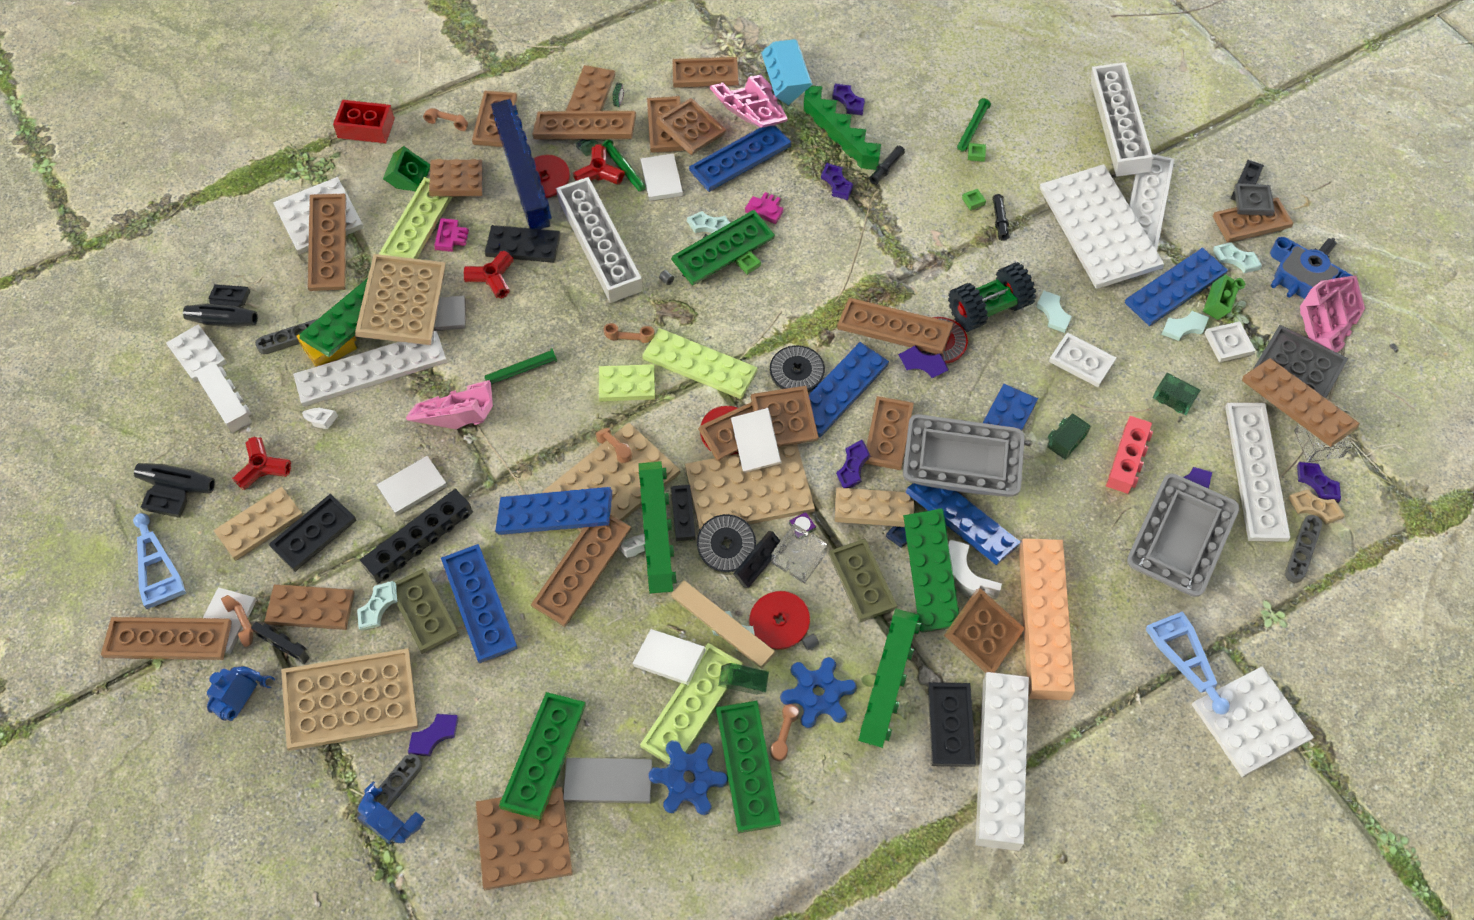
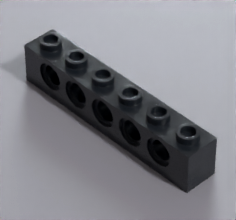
[360,488,473,584]

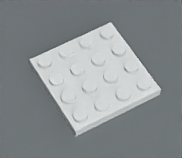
[273,177,364,254]
[1192,667,1314,777]

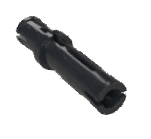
[869,145,905,185]
[992,194,1010,241]

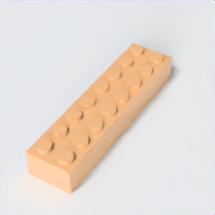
[1019,539,1075,700]

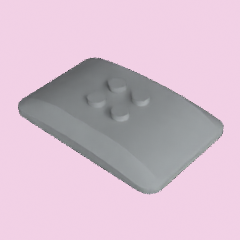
[903,414,1025,497]
[1127,474,1239,597]

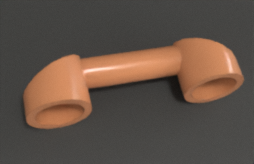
[423,108,468,131]
[604,323,655,343]
[596,428,632,463]
[221,595,253,647]
[771,704,799,761]

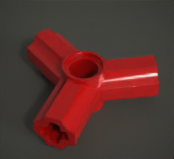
[573,144,624,185]
[464,250,514,299]
[232,437,291,490]

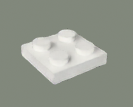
[1204,321,1256,363]

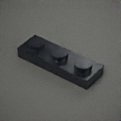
[1230,160,1264,201]
[671,484,696,541]
[733,531,784,588]
[251,622,310,664]

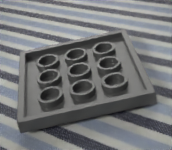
[1253,325,1349,398]

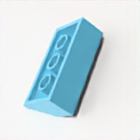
[761,39,812,105]

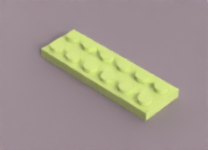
[379,177,453,259]
[642,328,757,399]
[640,643,743,764]

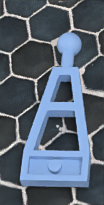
[133,513,186,609]
[1146,611,1230,715]

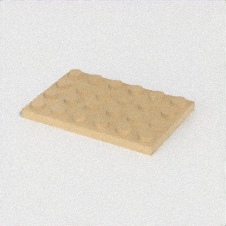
[355,254,446,345]
[542,423,680,532]
[685,444,815,531]
[281,648,418,751]

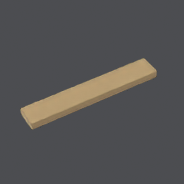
[671,580,775,669]

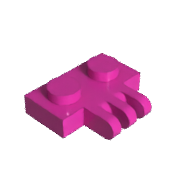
[745,192,784,224]
[434,218,469,252]

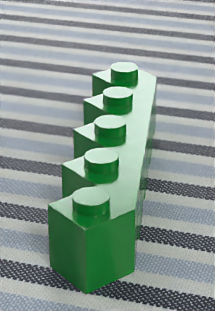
[803,85,881,170]
[638,461,677,594]
[858,608,921,748]

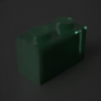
[1153,373,1201,415]
[1047,413,1091,460]
[718,663,769,695]

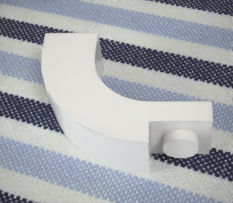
[949,540,1002,599]

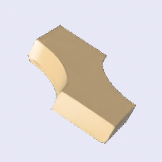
[1288,489,1345,525]

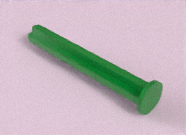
[957,98,991,152]
[602,139,646,192]
[484,348,557,385]

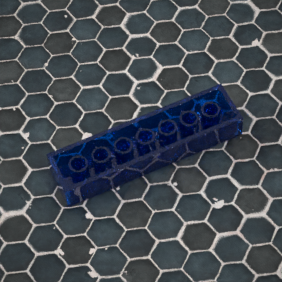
[491,99,552,229]

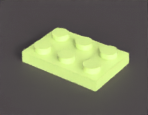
[599,364,655,402]

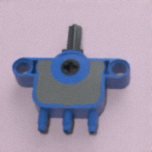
[1270,237,1353,299]

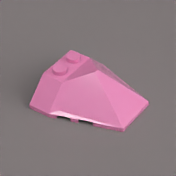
[710,75,788,128]
[1300,276,1365,352]
[406,380,493,429]

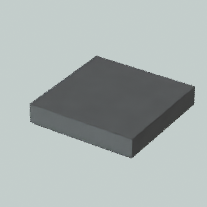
[1234,184,1275,216]

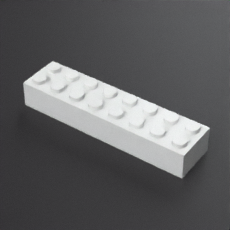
[1091,62,1153,177]
[556,177,643,303]
[975,672,1029,851]

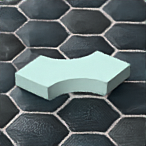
[687,211,730,233]
[1213,243,1262,273]
[1037,290,1072,333]
[1161,311,1209,341]
[357,581,397,631]

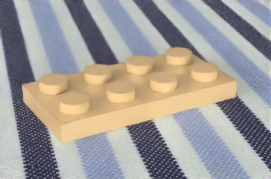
[214,486,303,561]
[834,488,914,527]

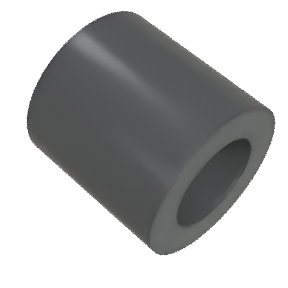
[659,270,675,285]
[802,634,819,651]

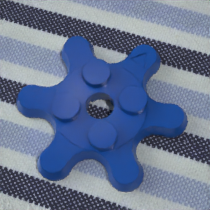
[780,657,857,728]
[648,740,728,815]

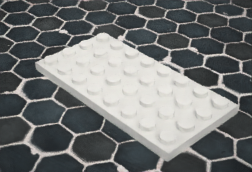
[1040,164,1164,289]

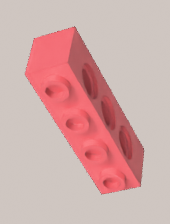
[1106,416,1153,494]

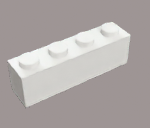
[194,362,252,433]

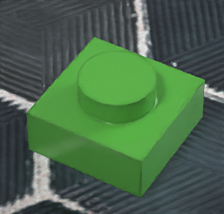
[967,143,986,162]
[962,188,986,211]
[736,251,761,275]

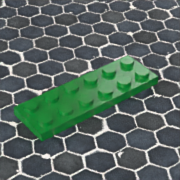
[671,210,775,286]
[299,278,368,357]
[903,508,959,633]
[499,692,586,820]
[716,700,781,834]

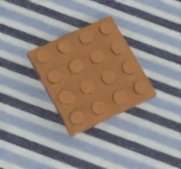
[476,787,573,890]

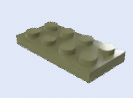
[828,538,897,623]
[395,568,459,654]

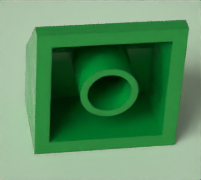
[383,146,430,192]

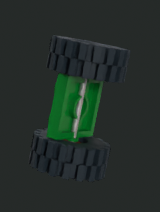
[948,262,1036,332]

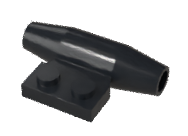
[183,284,258,327]
[134,463,215,518]

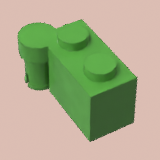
[1203,274,1246,320]

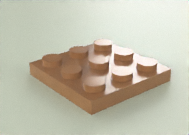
[656,98,726,155]
[429,159,483,196]
[750,386,818,447]
[944,588,1025,673]

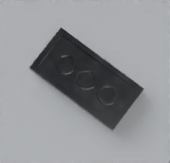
[485,225,561,263]
[268,493,357,572]
[928,682,976,767]

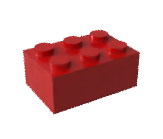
[333,99,395,144]

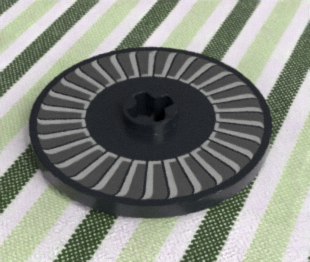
[770,345,825,392]
[697,514,756,573]

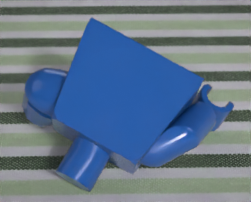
[207,666,275,721]
[358,781,425,845]

